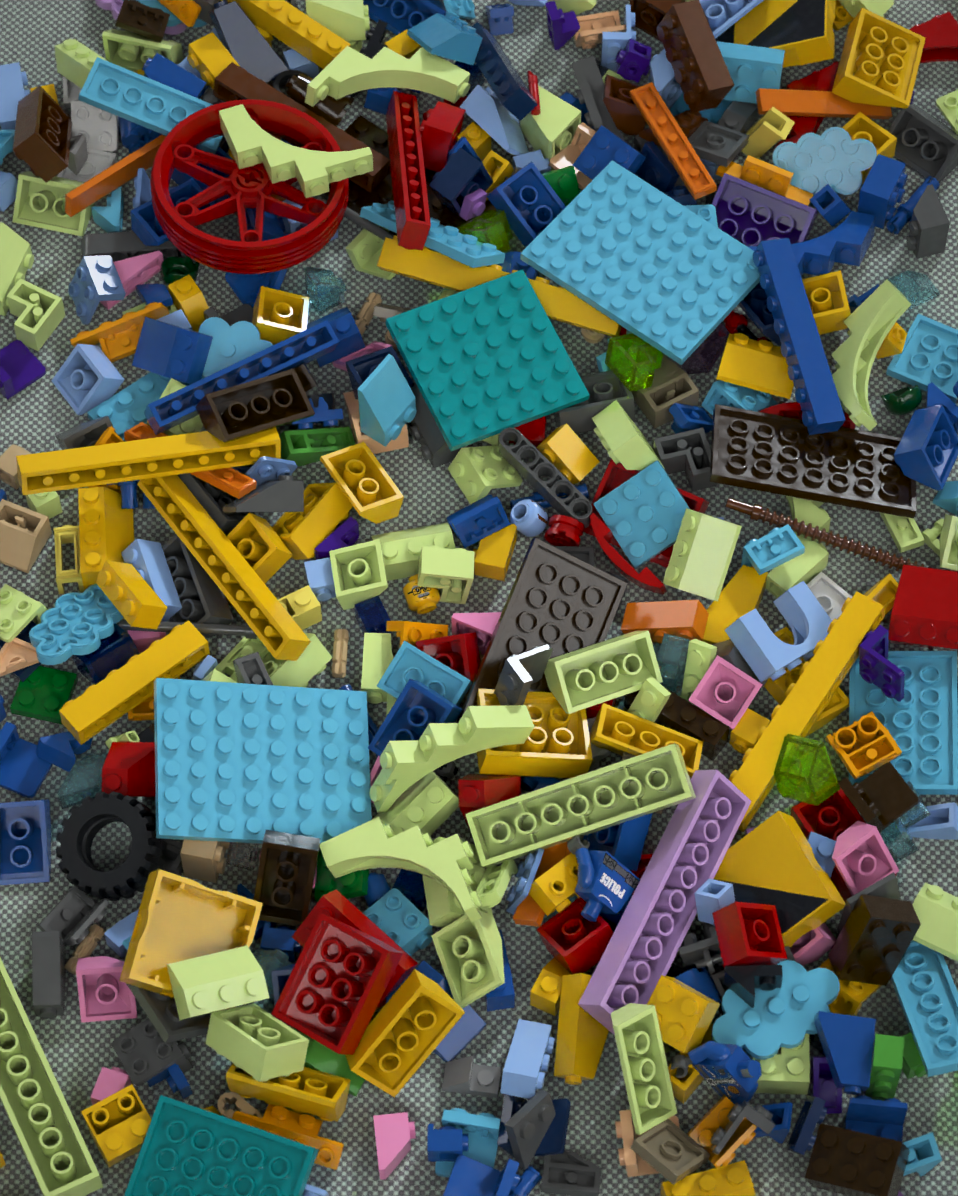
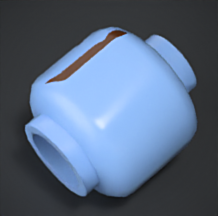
[510,499,548,537]

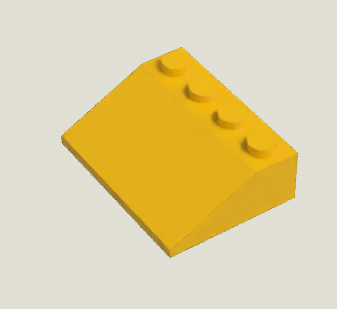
[832,8,925,109]
[477,689,593,778]

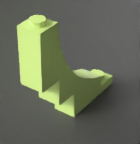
[305,46,470,107]

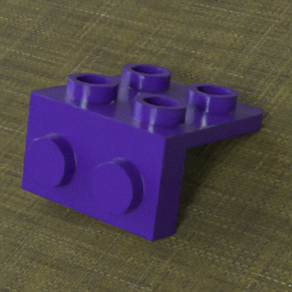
[0,340,46,400]
[859,625,905,702]

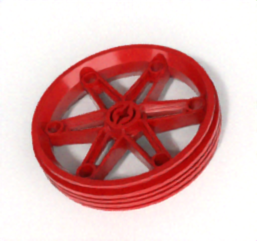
[150,99,349,274]

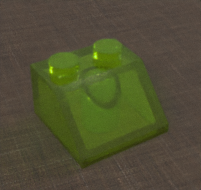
[774,734,840,806]

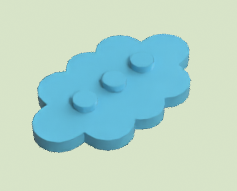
[772,127,877,207]
[198,317,273,377]
[29,584,124,665]
[712,960,840,1060]

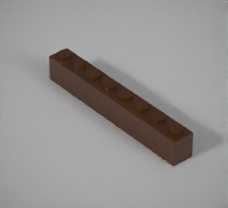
[213,62,390,192]

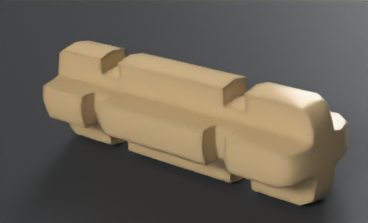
[354,292,382,335]
[331,629,349,678]
[65,924,105,975]

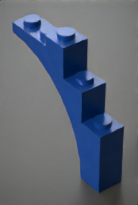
[747,211,876,277]

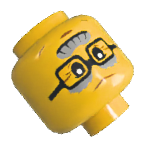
[403,574,441,615]

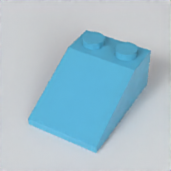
[357,354,417,447]

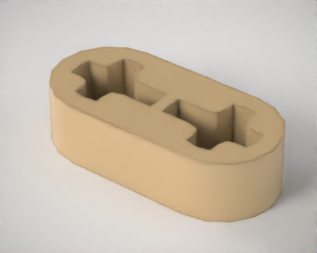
[217,1092,263,1119]

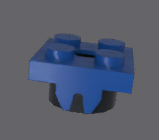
[292,393,344,430]

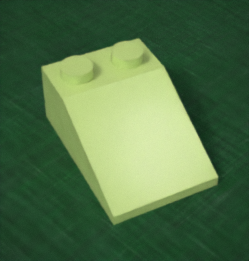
[431,910,505,1009]

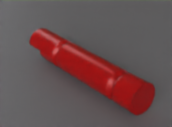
[527,70,541,115]

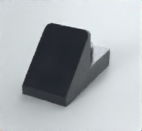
[724,965,783,1008]

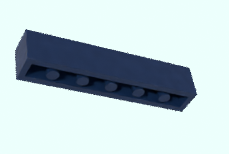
[471,22,538,121]

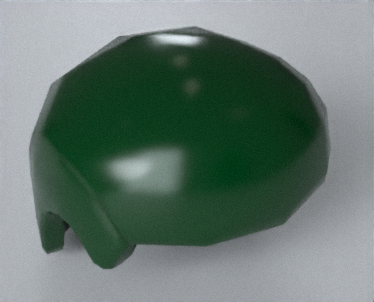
[160,256,199,285]
[881,385,922,415]

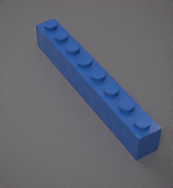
[753,238,846,435]
[144,320,339,435]

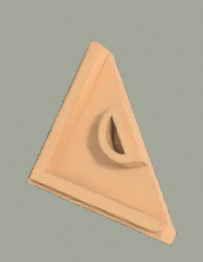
[0,637,39,677]

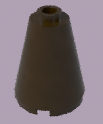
[285,73,354,126]

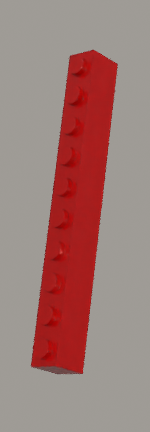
[386,91,431,251]

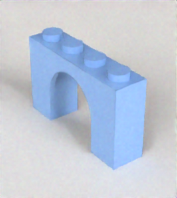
[725,581,832,683]

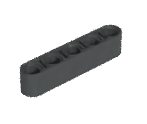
[81,227,201,262]
[499,427,592,528]

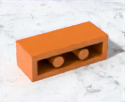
[621,599,709,644]

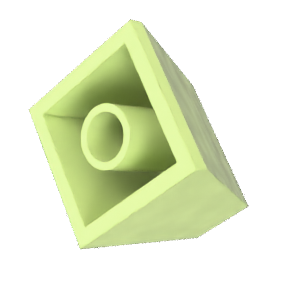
[306,0,370,41]
[520,86,581,171]

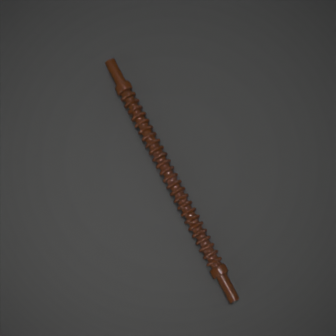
[725,497,937,571]

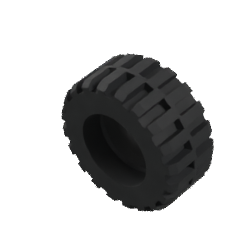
[56,792,167,901]

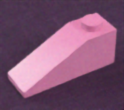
[100,251,164,310]

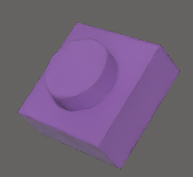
[459,188,488,221]

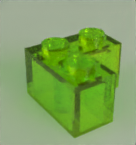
[457,210,513,253]
[605,333,663,391]

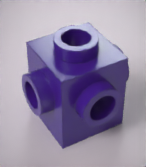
[615,39,652,82]

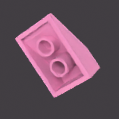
[451,612,502,655]

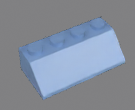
[699,0,763,39]

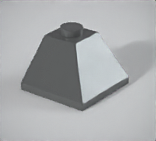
[56,416,117,450]

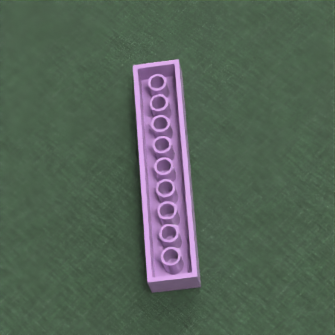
[578,770,752,1035]

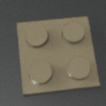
[631,1119,711,1185]

